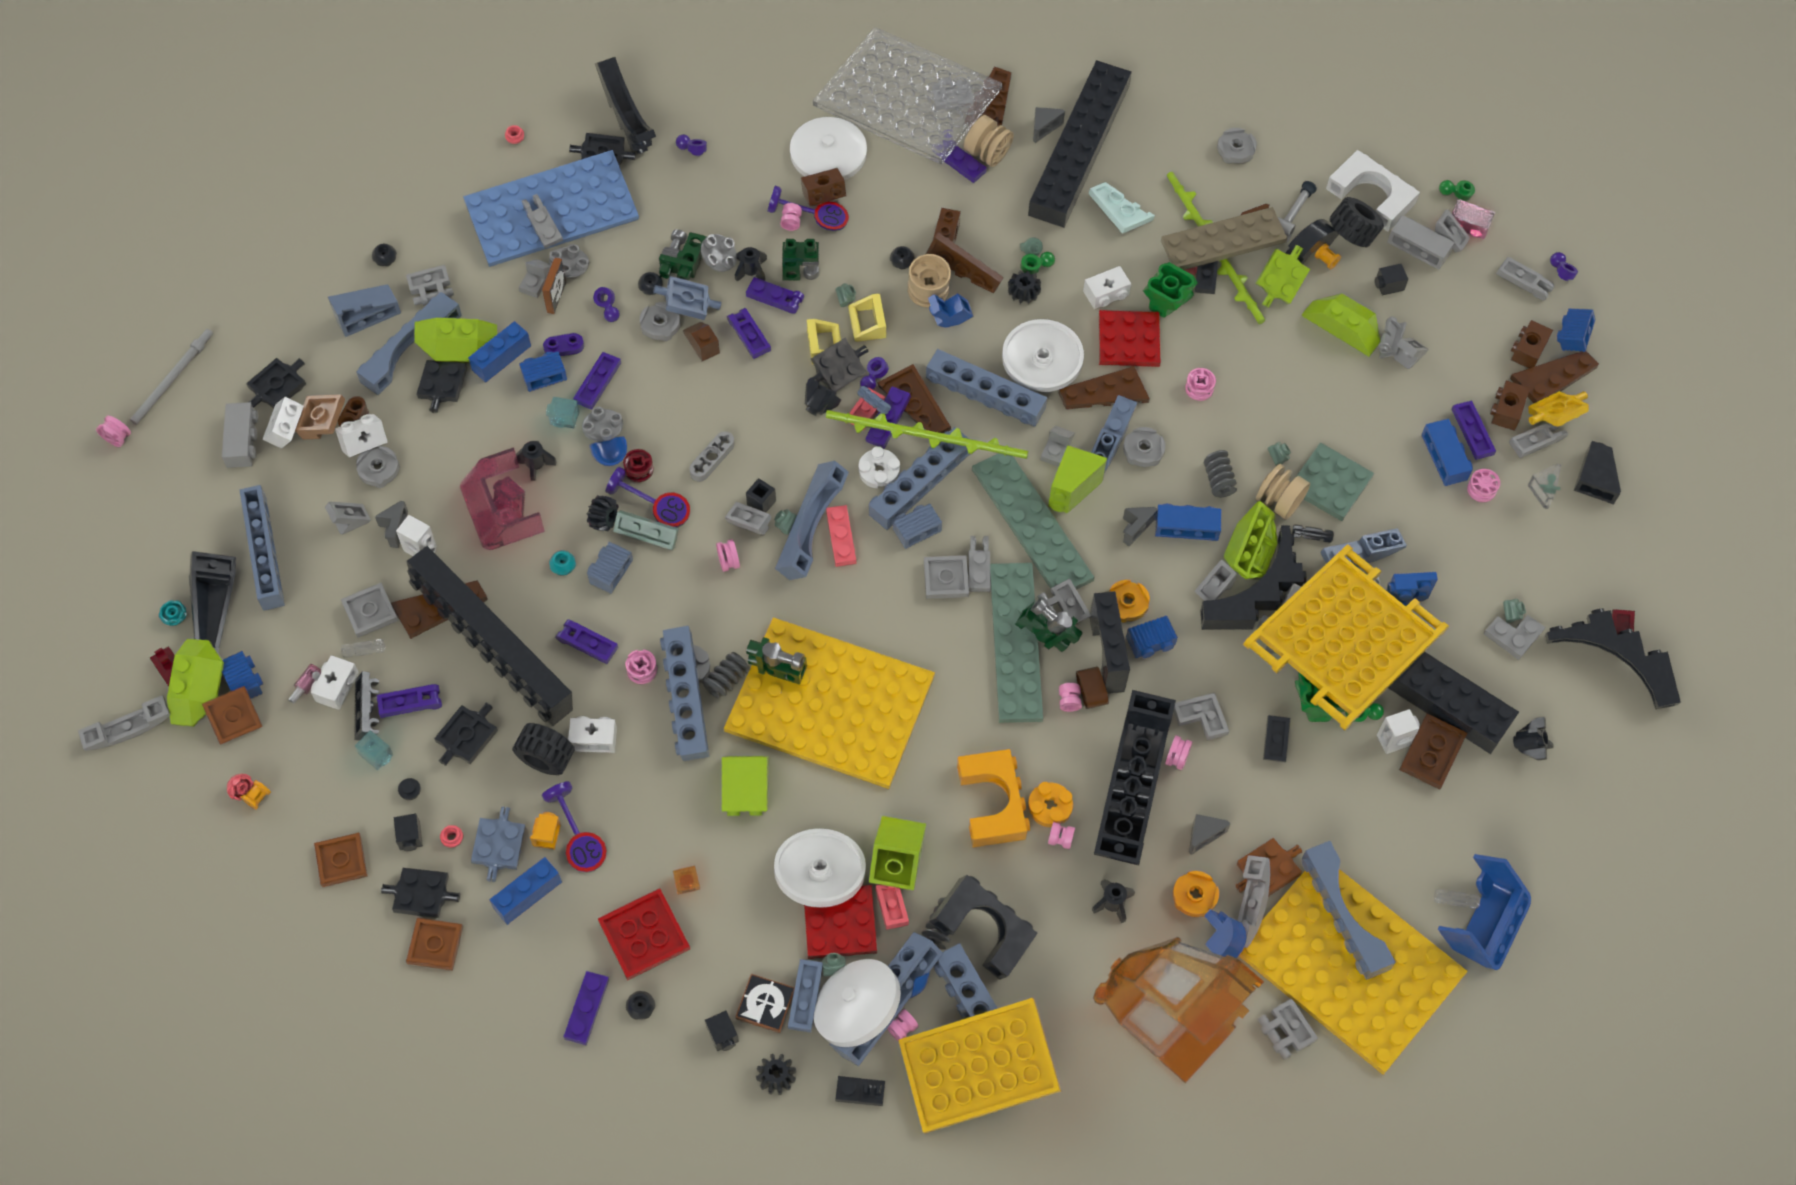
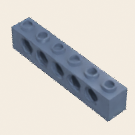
[926,349,1047,427]
[869,427,970,530]
[239,485,285,611]
[660,626,710,761]
[829,932,943,1067]
[933,943,998,1018]

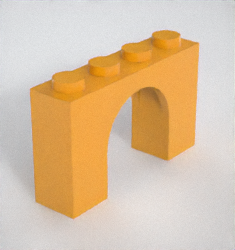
[957,749,1030,848]

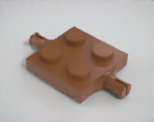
[1236,838,1302,897]

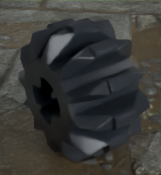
[1008,270,1041,304]
[586,495,619,532]
[756,1054,796,1095]

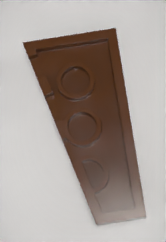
[965,66,1012,128]
[926,232,1004,293]
[1510,351,1599,403]
[877,364,952,434]
[1058,366,1150,409]
[391,580,488,639]

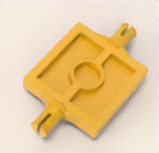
[1528,391,1589,427]

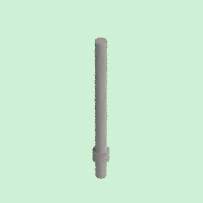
[130,329,213,425]

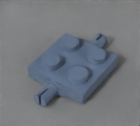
[653,276,721,320]
[471,806,525,882]

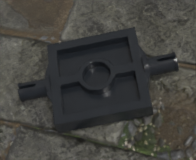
[569,133,636,167]
[808,337,869,392]
[246,358,306,409]
[416,360,467,413]
[434,702,498,766]
[381,867,461,918]

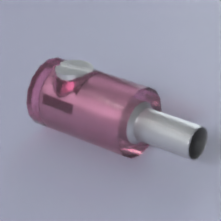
[288,664,321,704]

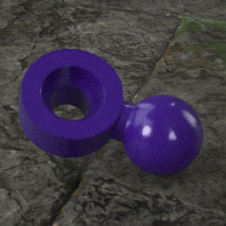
[676,134,707,156]
[1550,252,1578,281]
[593,287,620,322]
[860,357,889,390]

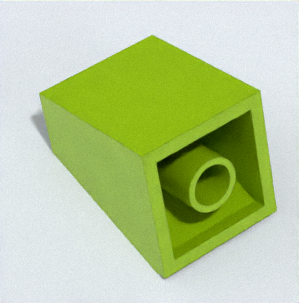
[1048,445,1107,513]
[722,756,769,816]
[869,816,926,890]

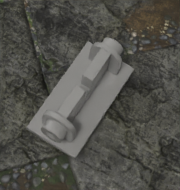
[1378,317,1407,358]

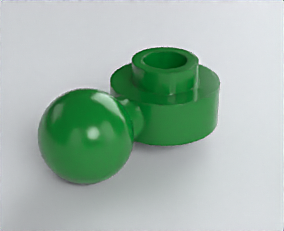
[1439,180,1475,201]
[1020,252,1055,275]
[1345,703,1384,722]

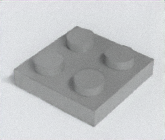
[924,555,969,599]
[341,583,398,638]

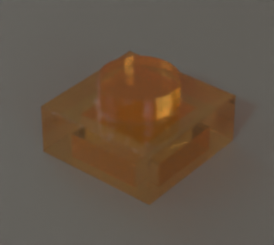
[673,866,700,895]

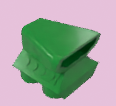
[1143,262,1197,318]
[1294,672,1345,722]

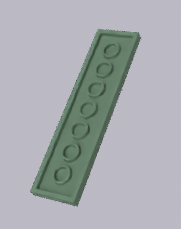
[972,453,1094,590]
[990,563,1043,723]

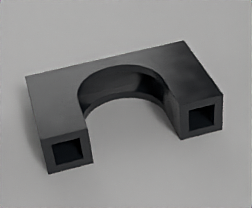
[1089,591,1130,694]
[929,875,1038,980]

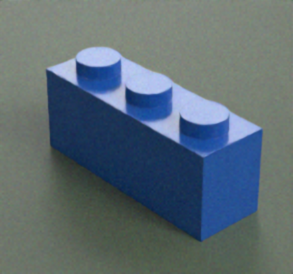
[468,321,531,383]
[1421,419,1473,486]
[1155,503,1221,541]
[489,857,562,925]

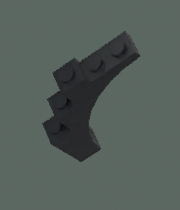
[595,57,656,154]
[1200,525,1307,630]
[1545,608,1681,710]

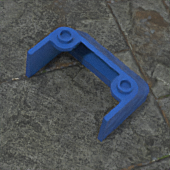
[1438,854,1531,970]

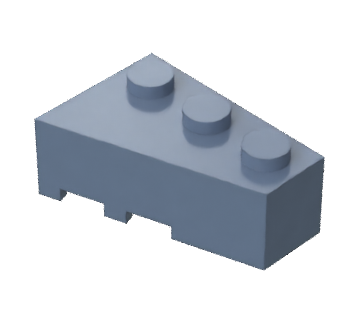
[328,284,401,337]

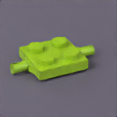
[1255,245,1310,308]

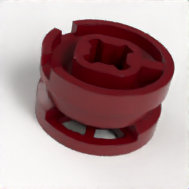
[623,449,654,482]

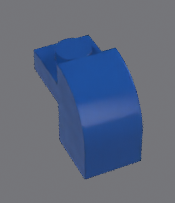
[928,293,974,327]
[1204,909,1246,965]

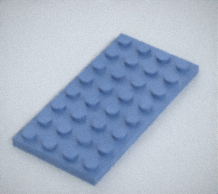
[463,150,639,267]

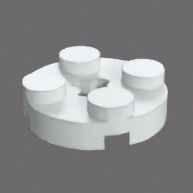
[859,447,900,488]

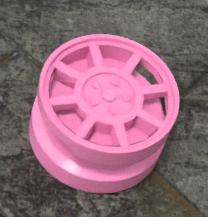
[1185,368,1216,401]
[96,415,131,447]
[1467,469,1500,502]
[716,539,740,572]
[625,649,657,684]
[1165,735,1193,770]

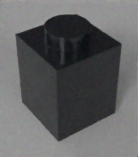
[1375,263,1409,296]
[746,478,776,512]
[393,813,423,851]
[705,1010,739,1051]

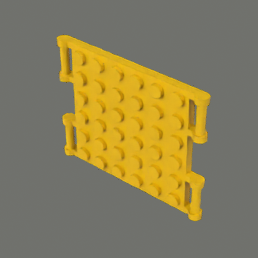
[1243,544,1449,731]

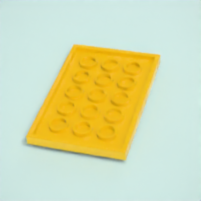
[898,998,1061,1134]

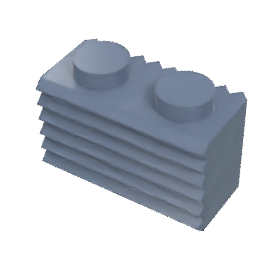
[893,503,942,549]
[587,542,633,594]

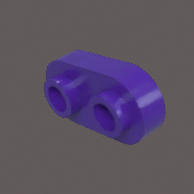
[543,333,584,357]

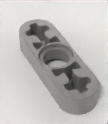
[689,432,734,482]

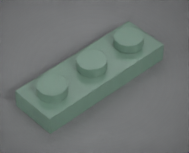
[613,510,679,550]

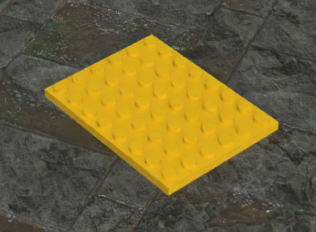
[724,617,935,789]
[1239,869,1468,1075]

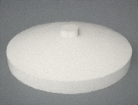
[790,117,867,180]
[1002,319,1084,392]
[774,829,866,907]
[814,959,901,1047]

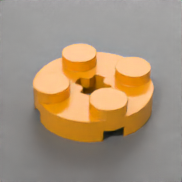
[1109,580,1150,623]
[1028,782,1073,827]
[1172,871,1219,917]

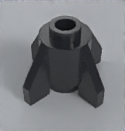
[734,247,767,282]
[804,377,841,416]
[514,441,557,481]
[1513,717,1554,761]
[1092,879,1135,923]

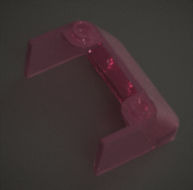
[460,447,545,550]

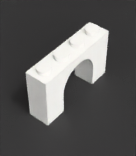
[1326,150,1420,232]

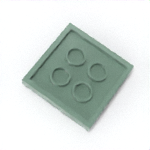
[1296,442,1374,521]

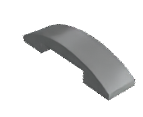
[78,695,170,751]
[1238,855,1270,948]

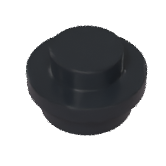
[398,778,421,800]

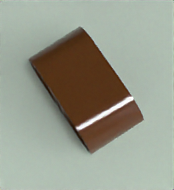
[338,396,369,427]
[1076,666,1109,709]

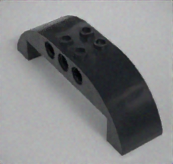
[1094,690,1176,866]

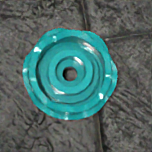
[549,550,576,575]
[158,600,187,626]

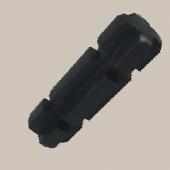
[1292,524,1334,543]

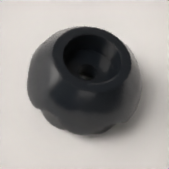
[372,243,397,266]
[890,246,915,269]
[638,272,663,295]
[626,991,655,1020]

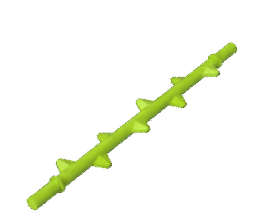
[1166,171,1265,324]
[826,410,1029,459]

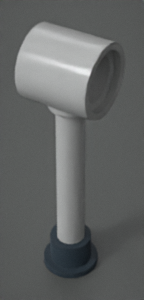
[1278,181,1317,243]

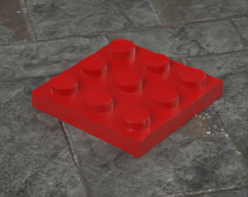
[1099,310,1161,367]
[804,885,877,959]
[598,888,690,981]

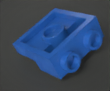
[1386,572,1438,606]

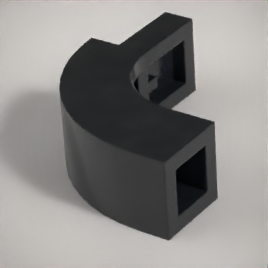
[1285,219,1339,264]

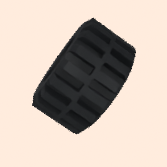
[1329,197,1384,247]
[512,723,575,776]

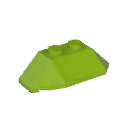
[1302,293,1381,357]
[414,318,497,362]
[1224,501,1277,579]
[167,639,224,727]

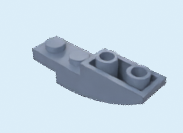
[1091,395,1137,472]
[1320,528,1407,567]

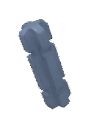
[857,386,891,415]

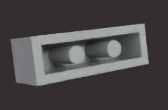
[1387,215,1455,270]
[222,402,258,468]

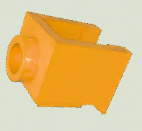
[530,812,561,850]

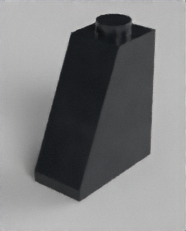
[1573,441,1621,505]

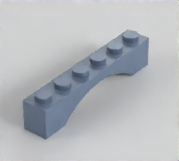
[356,292,462,395]
[775,460,849,580]
[1302,841,1396,980]

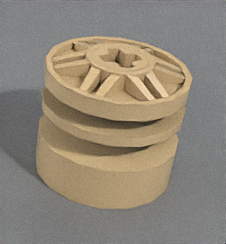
[964,115,1014,167]
[907,254,951,308]
[1255,464,1311,520]

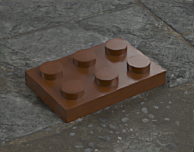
[1399,714,1467,790]

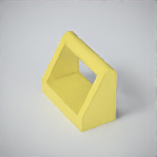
[848,294,886,342]
[807,319,841,365]

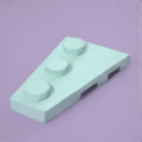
[1088,182,1155,234]

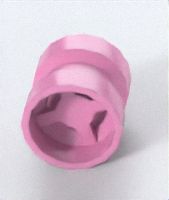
[780,203,802,231]
[1059,683,1082,712]
[1048,822,1075,850]
[887,1009,919,1042]

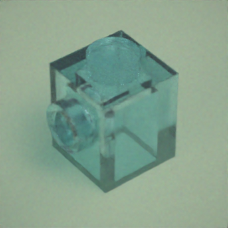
[546,397,580,429]
[355,730,393,770]

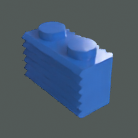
[1557,308,1596,352]
[519,351,567,392]
[1126,615,1178,659]
[222,651,263,699]

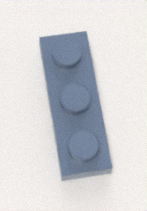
[788,959,823,1032]

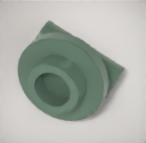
[1020,237,1043,256]
[835,283,856,307]
[1268,442,1291,466]
[1539,474,1561,494]
[774,509,797,535]
[1503,598,1526,623]
[822,953,846,976]

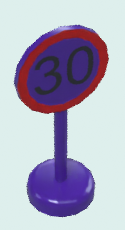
[767,185,849,231]
[605,467,690,527]
[541,781,607,873]

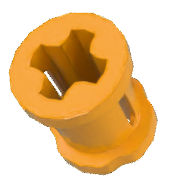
[1315,243,1341,270]
[240,780,271,810]

